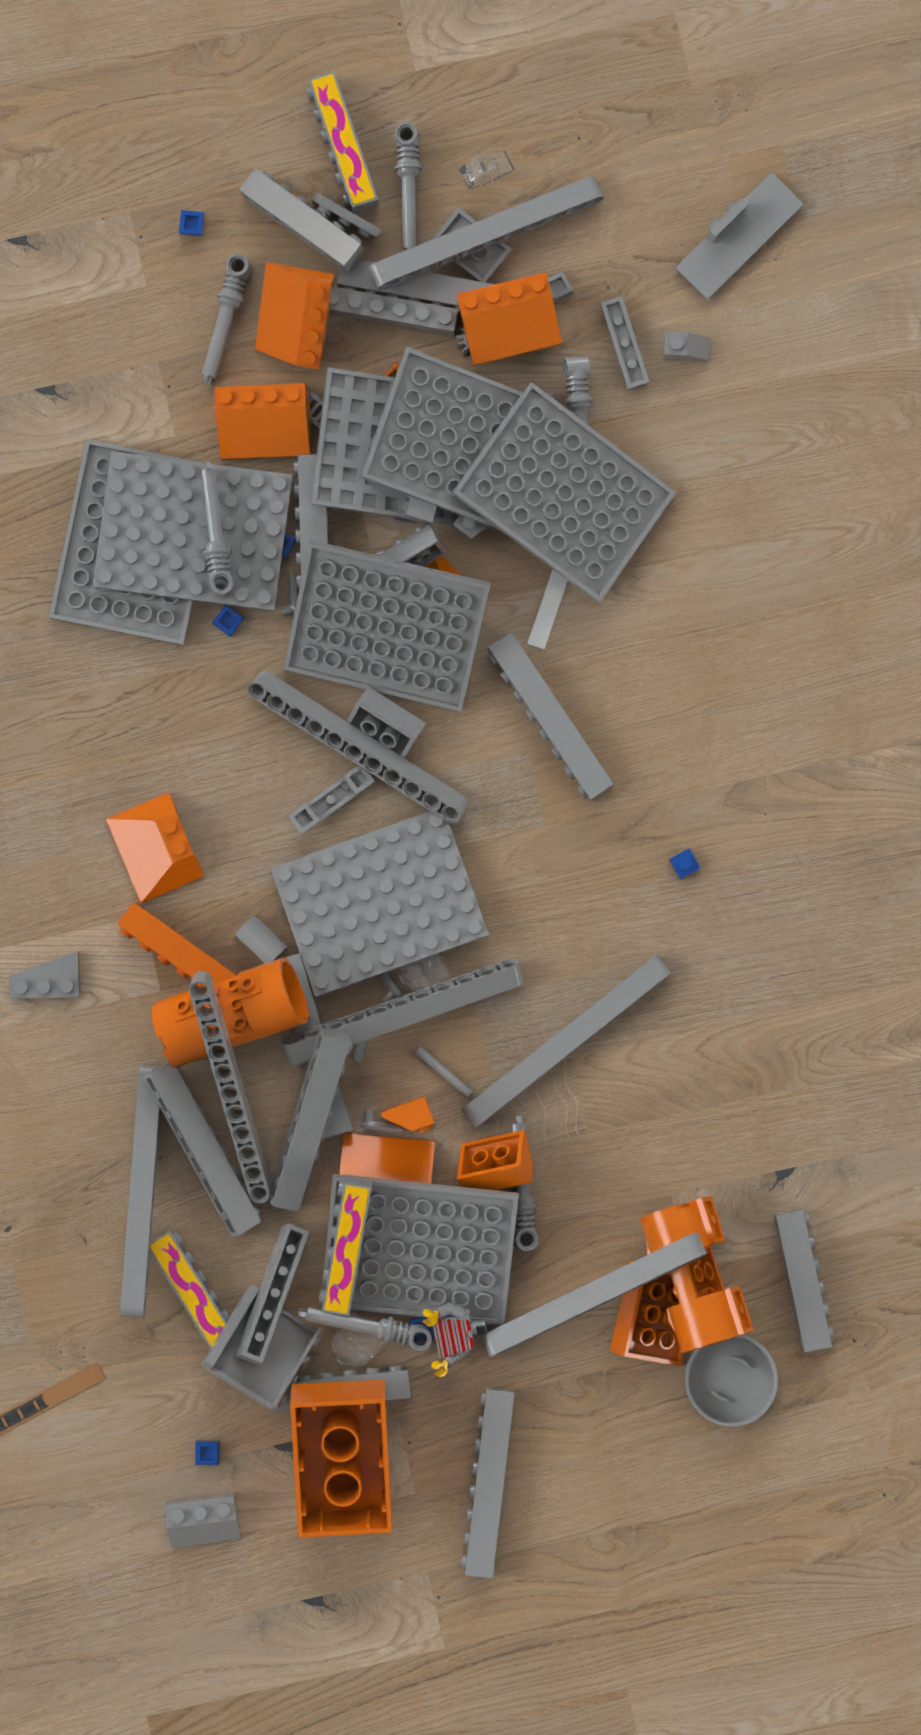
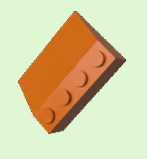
[255,262,335,369]
[457,272,562,366]
[215,383,311,460]
[339,1133,435,1184]
[610,1261,684,1366]

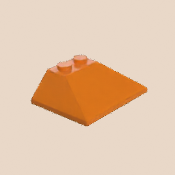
[106,792,205,903]

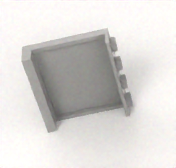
[200,1284,322,1411]

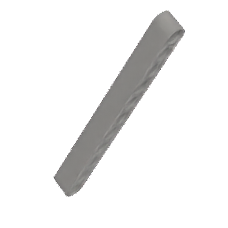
[368,176,604,290]
[247,671,469,823]
[461,955,671,1128]
[281,958,524,1065]
[189,971,271,1203]
[120,1064,161,1318]
[480,1232,707,1358]

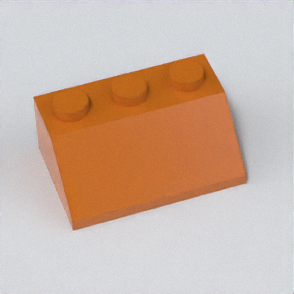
[381,1095,435,1134]
[457,1130,533,1190]

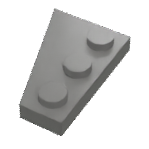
[311,192,381,238]
[9,951,80,999]

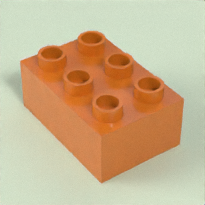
[290,1379,392,1538]

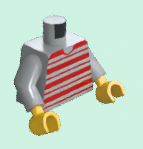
[423,1303,487,1377]

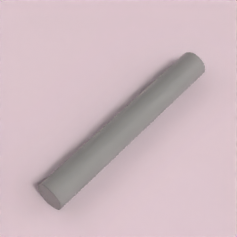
[415,1047,473,1098]

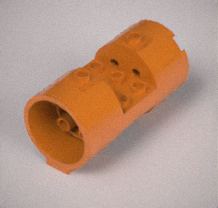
[152,957,310,1068]
[640,1196,754,1353]

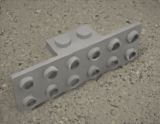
[676,173,803,300]

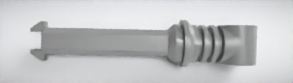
[394,122,422,250]
[202,254,253,386]
[562,356,593,425]
[201,461,233,597]
[511,1116,539,1251]
[298,1306,432,1351]

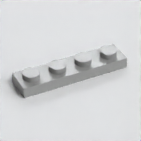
[600,296,650,391]

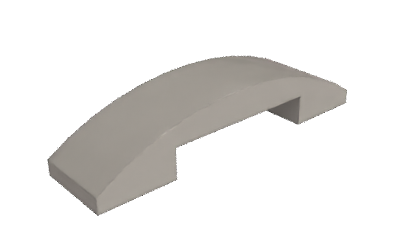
[287,765,375,835]

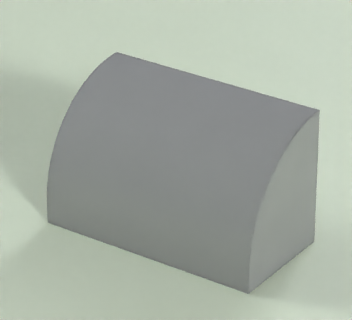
[235,915,288,963]

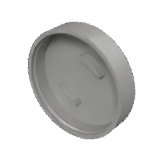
[685,1335,778,1427]

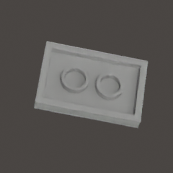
[432,207,512,283]

